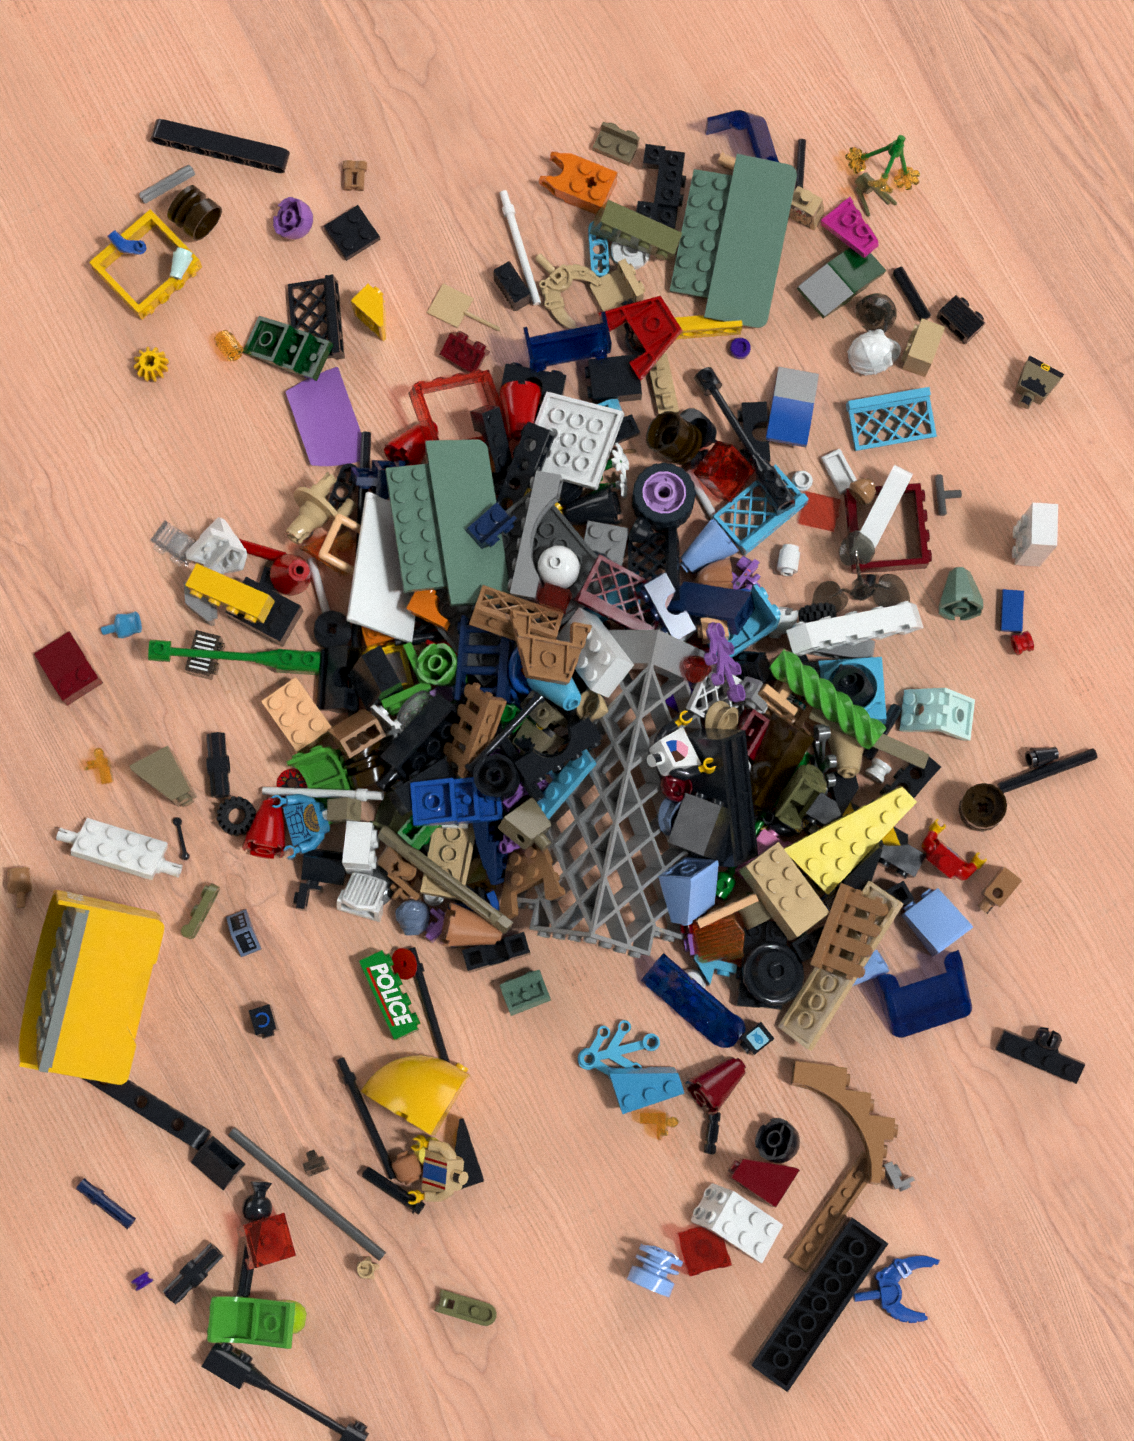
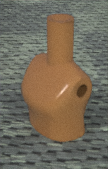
[7,867,32,908]

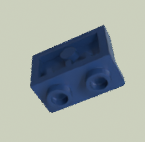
[465,502,517,549]

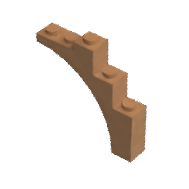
[791,1061,898,1185]

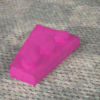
[821,197,879,258]

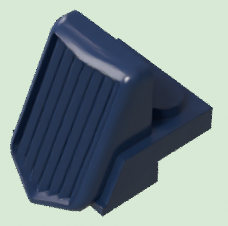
[351,460,406,500]

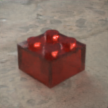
[693,440,755,502]

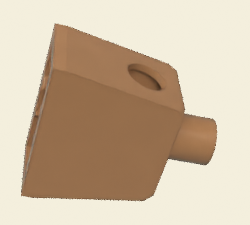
[978,867,1022,914]

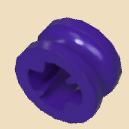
[131,1271,154,1292]

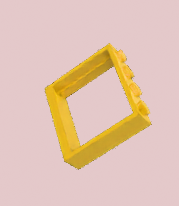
[89,209,202,320]

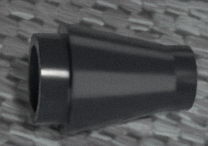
[1025,747,1059,769]

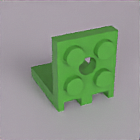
[381,642,432,716]

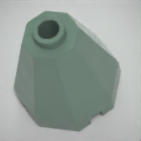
[938,567,984,621]

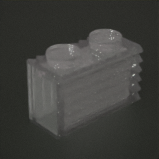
[150,520,196,567]

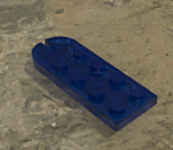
[640,953,746,1048]

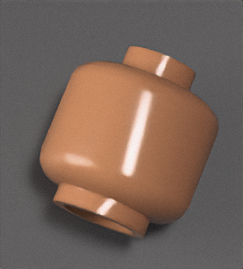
[392,1150,423,1185]

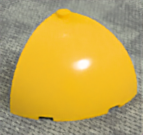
[360,1055,470,1136]

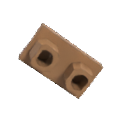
[387,874,423,901]

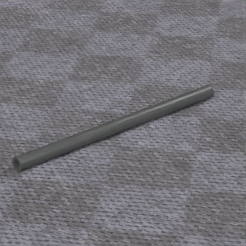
[228,1127,386,1261]

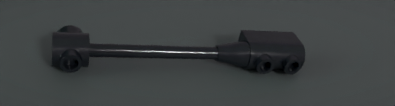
[694,367,795,516]
[201,1342,369,1441]

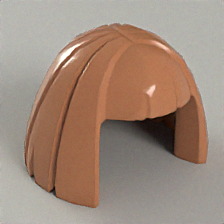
[694,559,733,589]

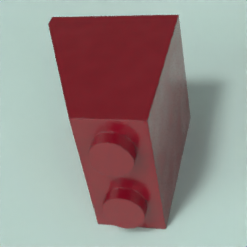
[728,1159,800,1208]

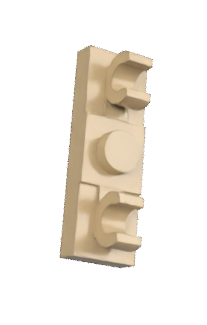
[649,353,679,415]

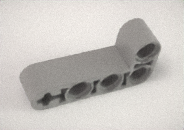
[791,640,875,659]

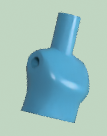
[101,611,142,638]

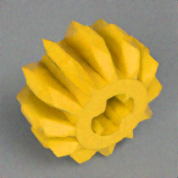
[134,346,169,382]

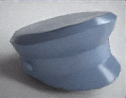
[658,798,683,836]

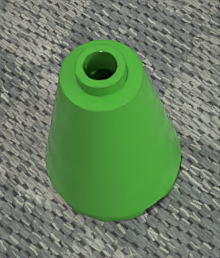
[417,643,469,687]

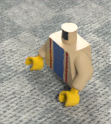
[408,1135,468,1205]

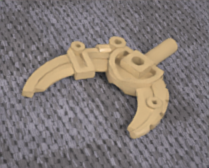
[535,254,603,332]

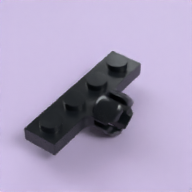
[996,1027,1085,1084]

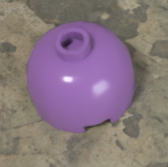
[273,197,313,240]

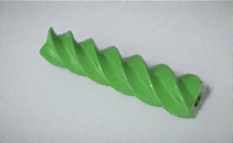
[769,649,886,749]

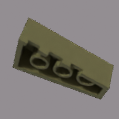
[589,200,682,260]

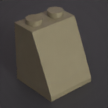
[130,746,197,807]

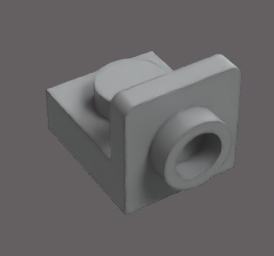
[882,1161,915,1192]

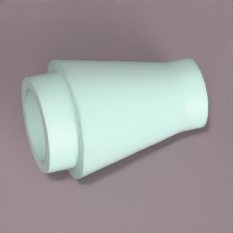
[170,247,193,280]

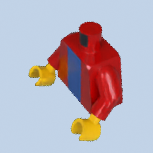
[921,819,987,881]

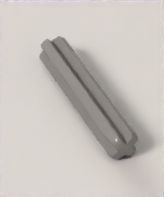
[139,165,195,203]

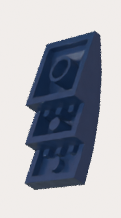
[472,821,515,885]

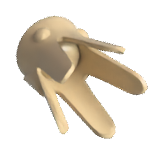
[357,1256,380,1279]

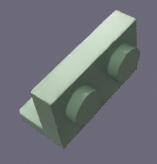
[500,970,551,1016]

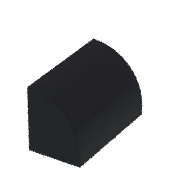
[301,849,346,885]
[191,1136,245,1191]

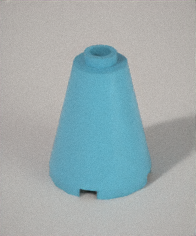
[527,677,581,710]

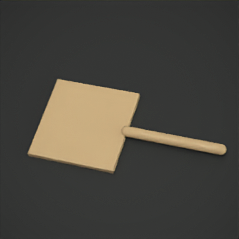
[427,283,500,331]

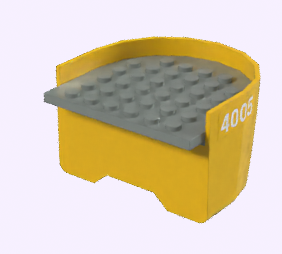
[18,890,164,1085]

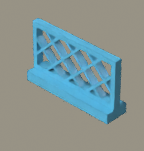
[845,387,937,451]
[713,464,809,556]

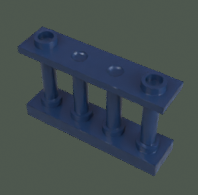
[452,615,515,705]

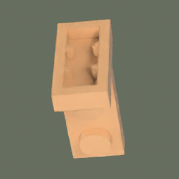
[758,664,803,718]

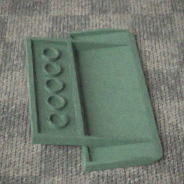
[670,154,797,328]
[385,439,510,606]

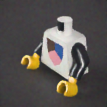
[647,711,716,781]

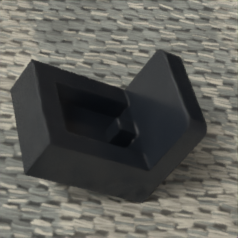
[293,880,323,911]

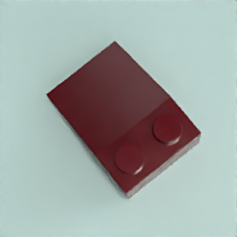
[34,631,103,706]

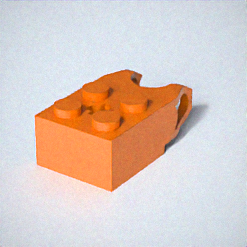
[539,152,618,215]

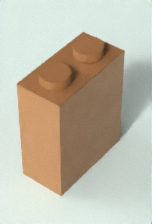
[327,708,386,758]

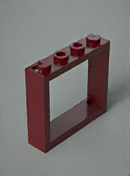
[844,483,932,574]

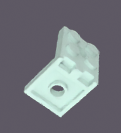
[899,688,975,741]

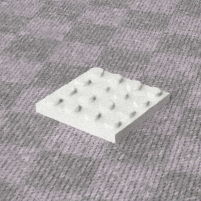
[522,392,625,490]

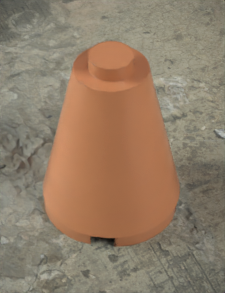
[441,903,502,947]

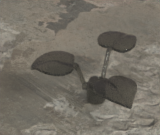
[812,530,910,613]

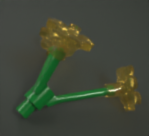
[845,135,920,194]

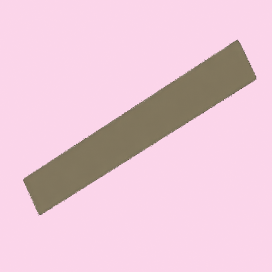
[809,708,929,769]

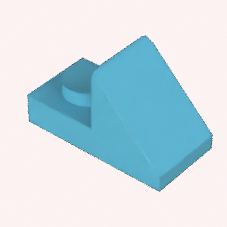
[693,954,737,986]

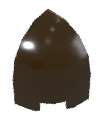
[466,854,496,892]

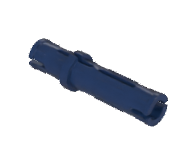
[76,1178,136,1230]

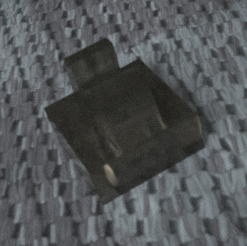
[303,1150,330,1177]

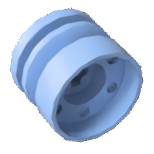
[627,1244,683,1297]

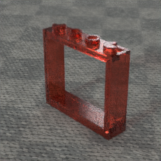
[408,369,512,443]

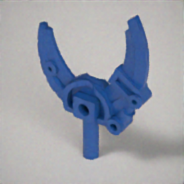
[853,1256,940,1323]

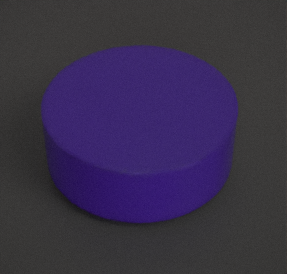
[730,338,751,359]

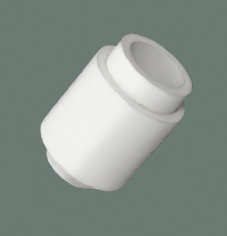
[777,544,800,576]

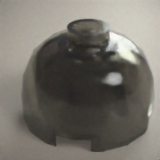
[855,293,897,333]

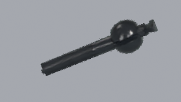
[237,1180,272,1297]

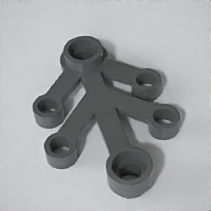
[810,724,837,795]

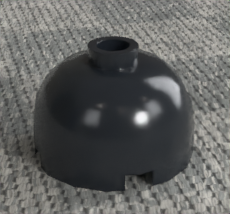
[755,1118,800,1163]

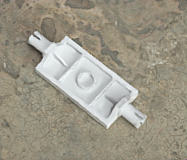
[56,818,183,880]

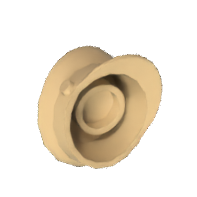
[705,701,738,729]

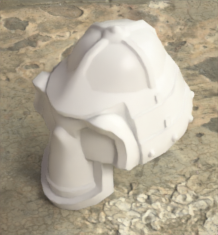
[847,329,901,376]

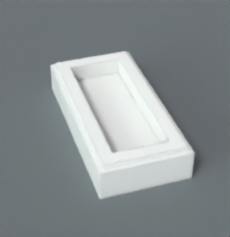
[821,449,857,495]

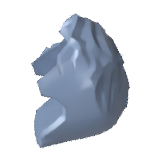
[395,899,431,936]

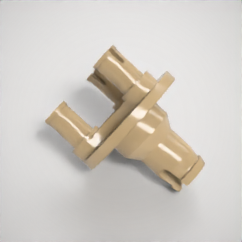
[286,472,357,545]

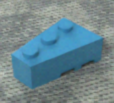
[607,1067,685,1114]

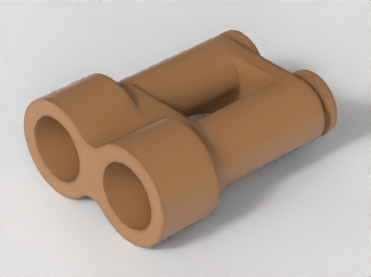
[343,160,367,191]

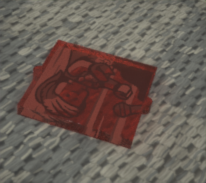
[798,491,841,532]

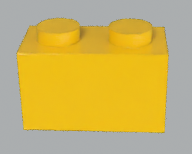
[351,284,386,342]

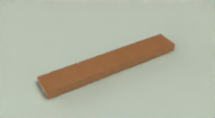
[788,1151,869,1272]

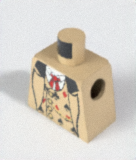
[789,186,824,230]

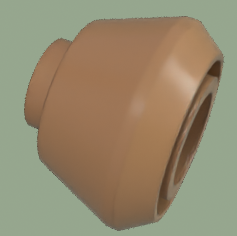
[849,478,876,505]

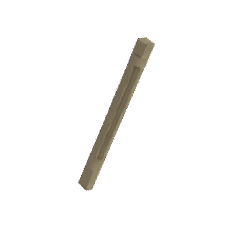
[378,826,513,934]

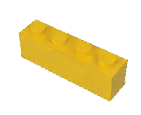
[185,563,275,624]

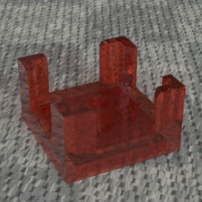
[236,1213,296,1270]
[677,1226,732,1277]

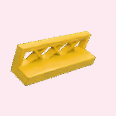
[675,315,742,340]

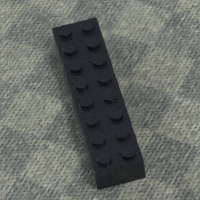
[749,1217,889,1392]

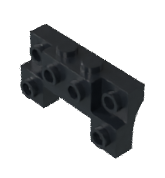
[636,144,686,229]
[735,921,787,1010]

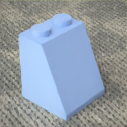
[658,857,719,926]
[901,888,973,957]

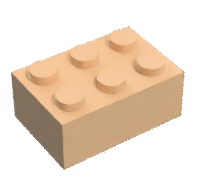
[261,677,332,753]

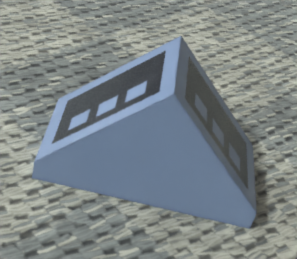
[226,909,262,957]

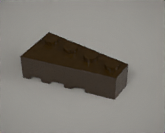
[750,713,815,811]

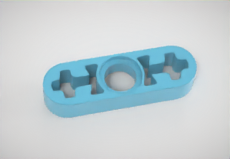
[588,221,609,278]

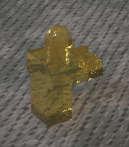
[84,748,114,784]
[640,1113,679,1140]

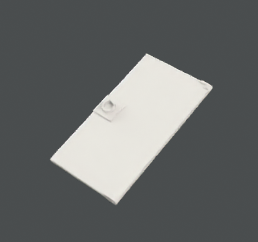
[346,492,416,643]

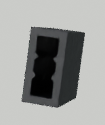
[584,354,642,404]

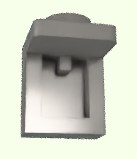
[741,677,768,711]

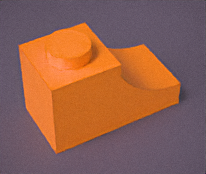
[406,590,450,631]

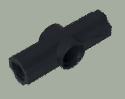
[206,732,230,798]
[163,1243,224,1305]

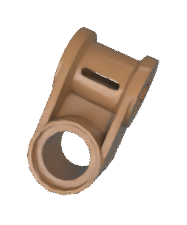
[377,845,417,881]

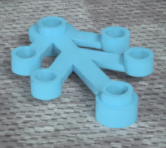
[578,1020,660,1079]

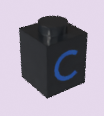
[249,1004,279,1039]

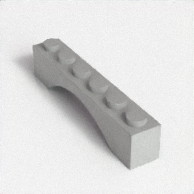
[508,471,563,602]

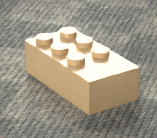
[738,842,830,941]

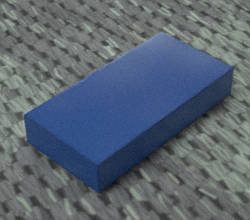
[1000,589,1024,633]

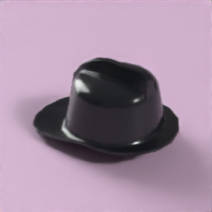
[679,408,718,449]
[832,664,874,707]

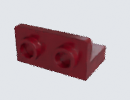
[439,330,490,375]

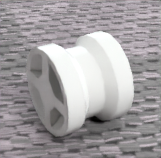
[865,758,892,784]

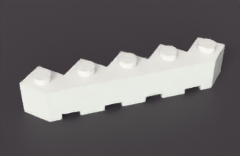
[786,601,924,656]

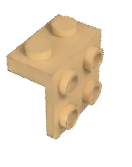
[590,259,645,312]

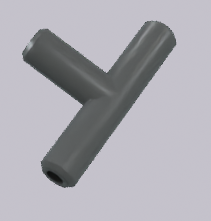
[935,474,962,516]

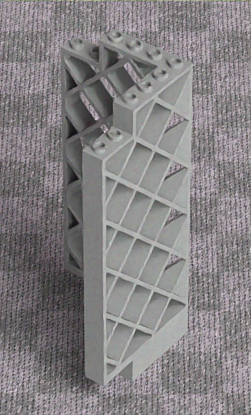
[517,630,734,958]

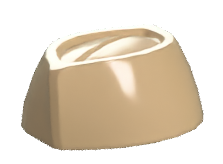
[576,689,609,720]

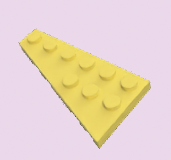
[784,787,917,895]

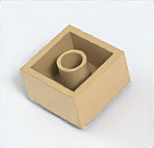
[901,319,945,377]

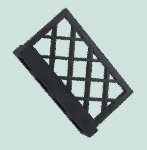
[288,274,345,360]
[628,526,680,601]

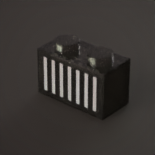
[185,630,225,680]

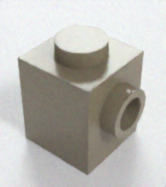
[327,797,362,824]

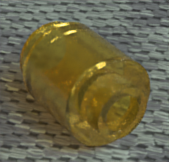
[214,330,243,361]

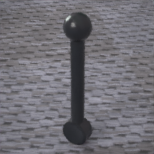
[173,817,190,860]

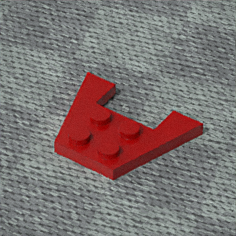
[598,295,683,381]

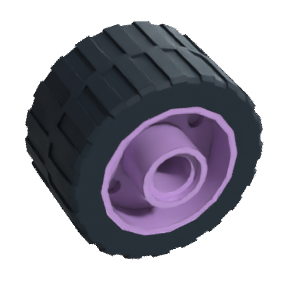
[632,463,696,532]

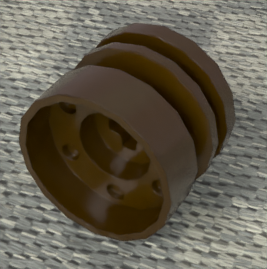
[167,185,222,241]
[646,411,702,465]
[340,740,388,790]
[959,783,1007,832]

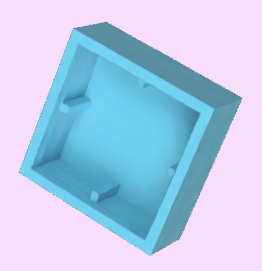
[818,657,886,724]

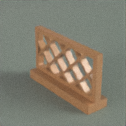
[469,585,564,641]

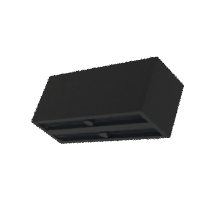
[687,728,758,867]

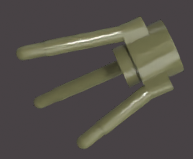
[855,172,897,216]

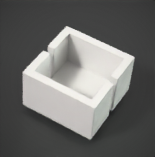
[342,821,380,876]

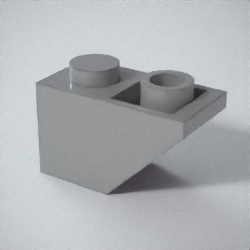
[184,582,218,626]

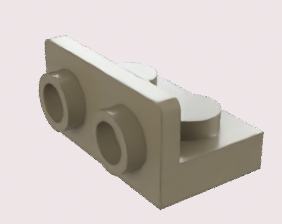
[593,122,640,166]
[520,690,568,729]

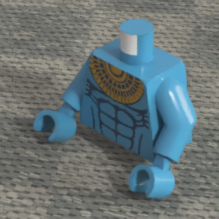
[271,794,330,860]

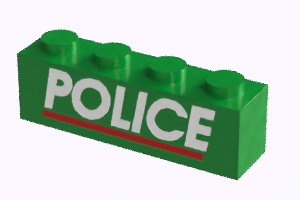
[359,950,421,1041]

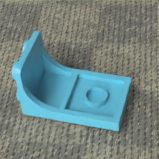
[706,584,781,658]

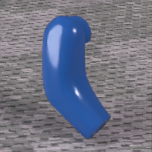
[107,230,147,255]

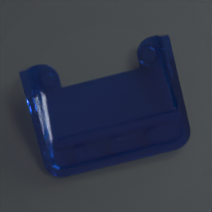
[872,950,972,1038]

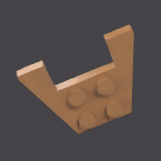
[510,610,592,685]
[499,843,565,919]

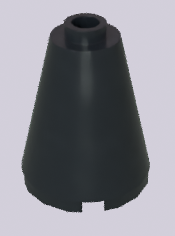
[563,483,622,525]

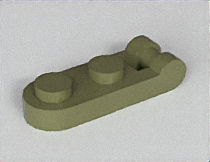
[181,883,220,939]
[434,1289,497,1326]

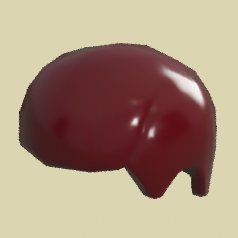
[660,775,692,802]

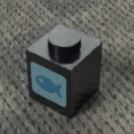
[739,1022,774,1056]

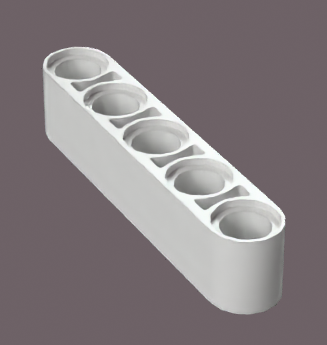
[849,465,913,563]

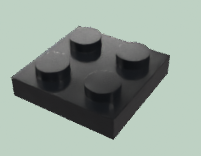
[324,205,381,261]

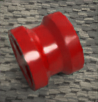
[1011,631,1034,656]

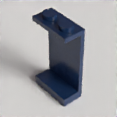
[667,581,755,635]

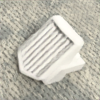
[185,517,247,574]
[337,872,387,922]

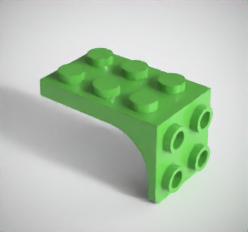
[287,745,353,825]
[207,1296,296,1349]

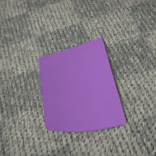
[286,367,361,466]

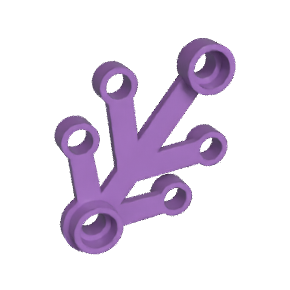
[704,622,746,703]

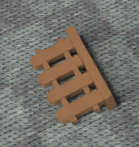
[444,683,507,778]
[810,883,888,981]

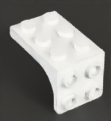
[691,1183,783,1263]

